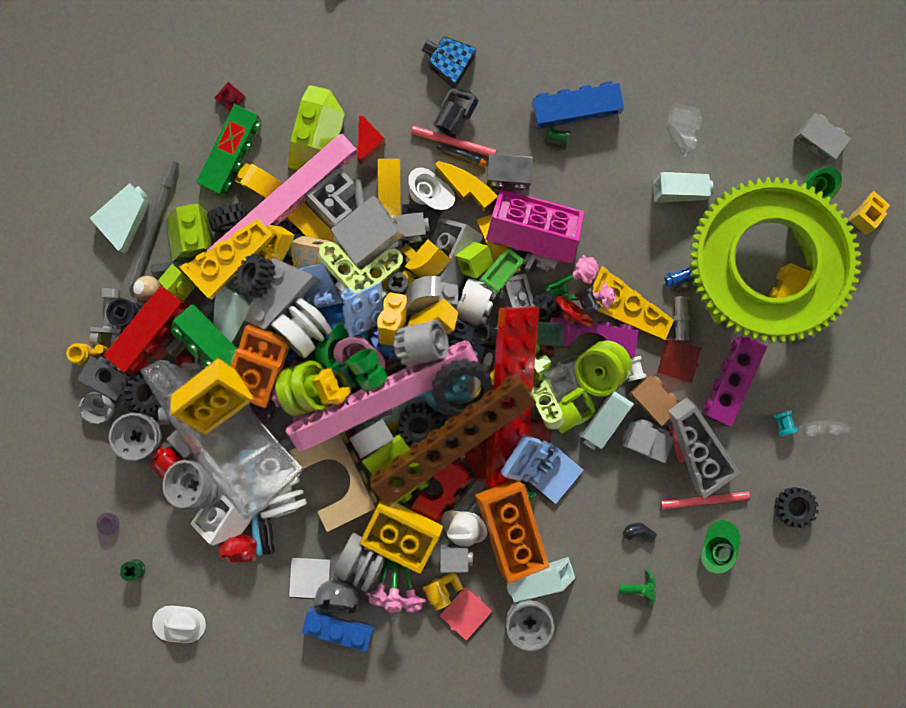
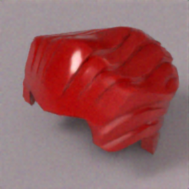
[218,534,257,563]

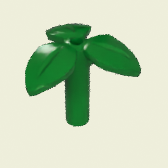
[619,569,656,608]

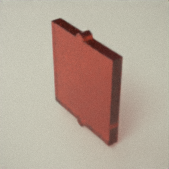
[657,338,701,383]
[464,435,506,482]

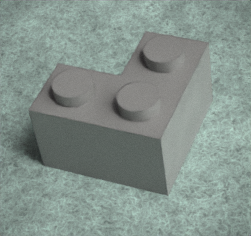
[306,168,355,229]
[621,419,675,463]

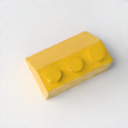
[170,359,253,435]

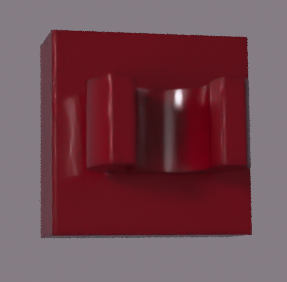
[214,82,246,112]

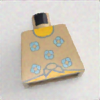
[290,236,342,275]

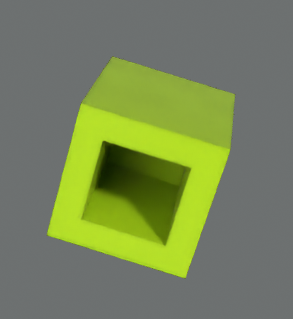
[455,242,494,278]
[158,264,196,301]

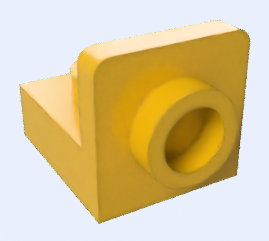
[312,368,351,405]

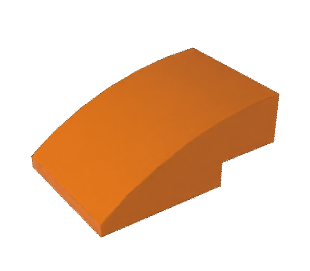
[231,324,291,408]

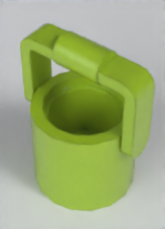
[549,387,596,435]

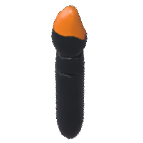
[436,144,487,166]

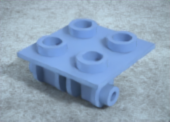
[295,263,343,310]
[342,282,383,338]
[528,442,583,504]

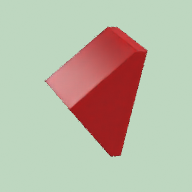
[357,116,385,164]

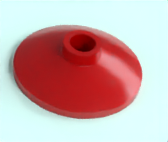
[556,296,593,326]

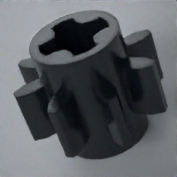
[532,292,560,320]

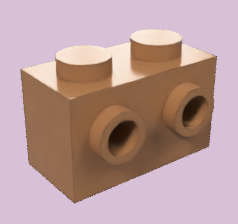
[628,375,679,426]

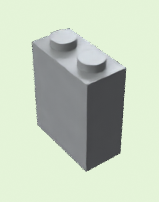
[331,196,404,268]

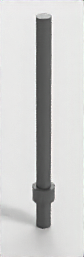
[129,161,179,285]

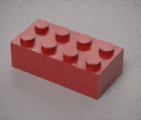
[103,285,190,374]

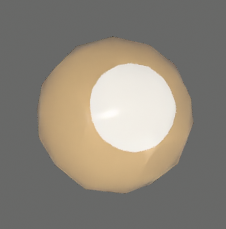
[133,276,161,303]

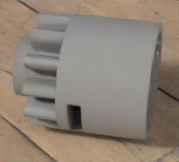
[394,320,448,367]

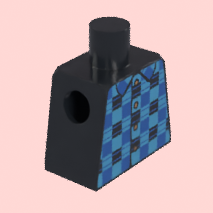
[422,36,476,89]

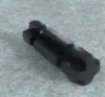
[257,511,275,555]

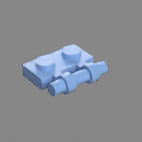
[501,435,551,482]

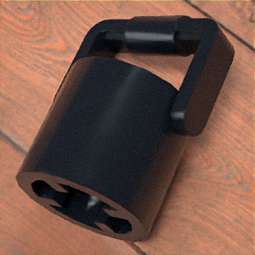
[433,88,479,138]

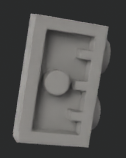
[496,273,534,308]

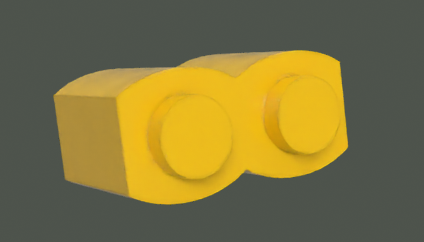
[378,292,407,346]

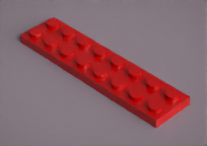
[486,306,539,487]

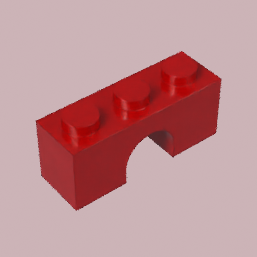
[409,460,470,523]

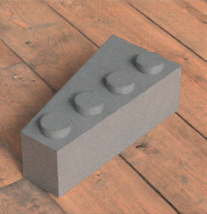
[668,398,740,499]

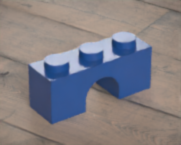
[301,607,374,652]

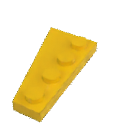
[180,219,275,300]
[593,266,674,340]

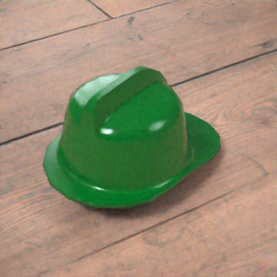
[803,167,842,199]
[315,323,349,376]
[701,520,741,574]

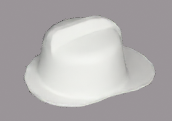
[408,168,455,210]
[441,511,488,547]
[152,606,206,643]

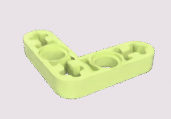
[318,242,403,293]
[532,378,564,429]

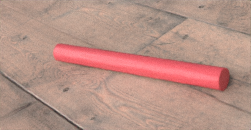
[411,126,496,157]
[661,491,750,510]

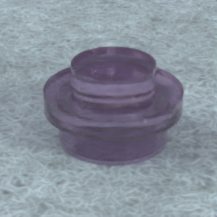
[96,512,119,535]

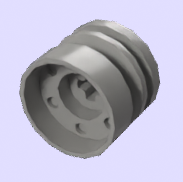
[109,413,162,460]
[163,460,224,509]
[332,533,385,592]
[506,597,554,651]

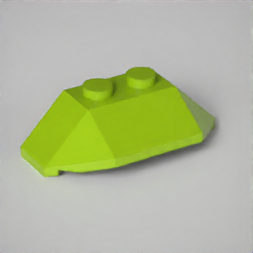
[288,85,345,171]

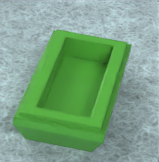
[480,247,525,293]

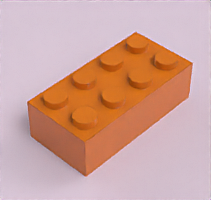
[475,480,550,583]

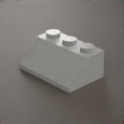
[412,218,483,289]

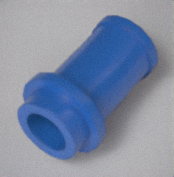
[664,267,694,289]

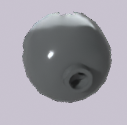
[314,576,359,614]

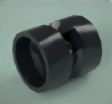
[106,298,142,329]

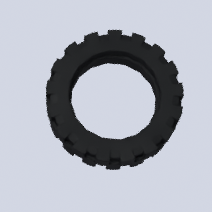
[432,359,495,418]

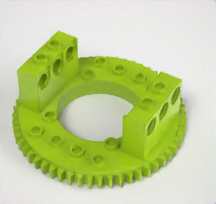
[689,177,861,343]

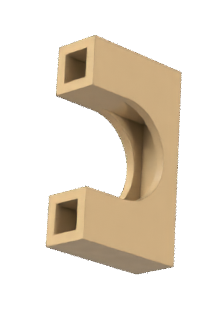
[289,431,378,532]

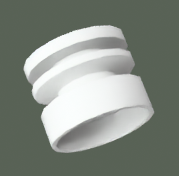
[271,298,332,359]
[251,468,307,518]

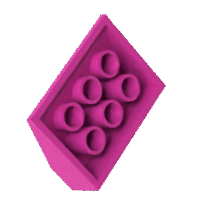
[486,188,584,264]

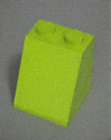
[166,204,214,262]
[362,434,431,504]

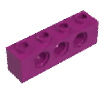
[703,336,768,427]

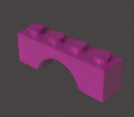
[546,314,639,358]

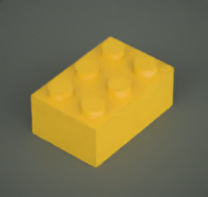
[359,500,443,574]

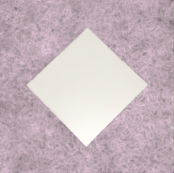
[289,558,330,598]

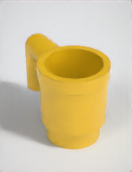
[66,343,108,366]
[422,572,463,610]

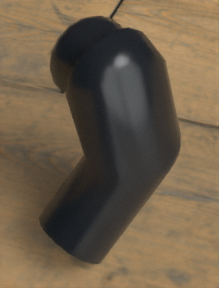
[623,522,657,543]

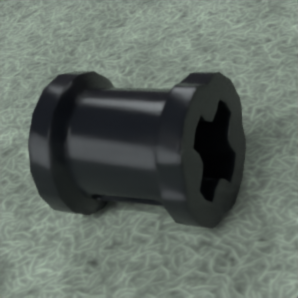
[574,286,601,315]

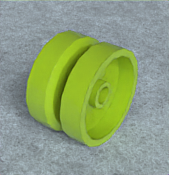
[575,340,632,397]
[275,361,329,416]

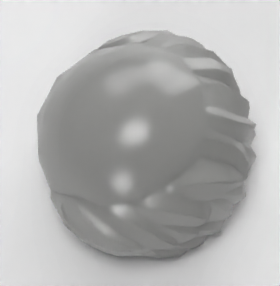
[79,391,115,425]

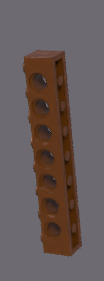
[370,374,537,507]

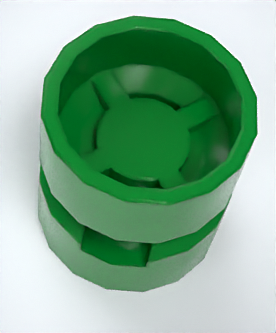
[347,348,388,391]

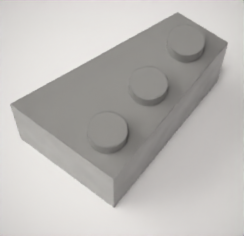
[245,258,320,331]

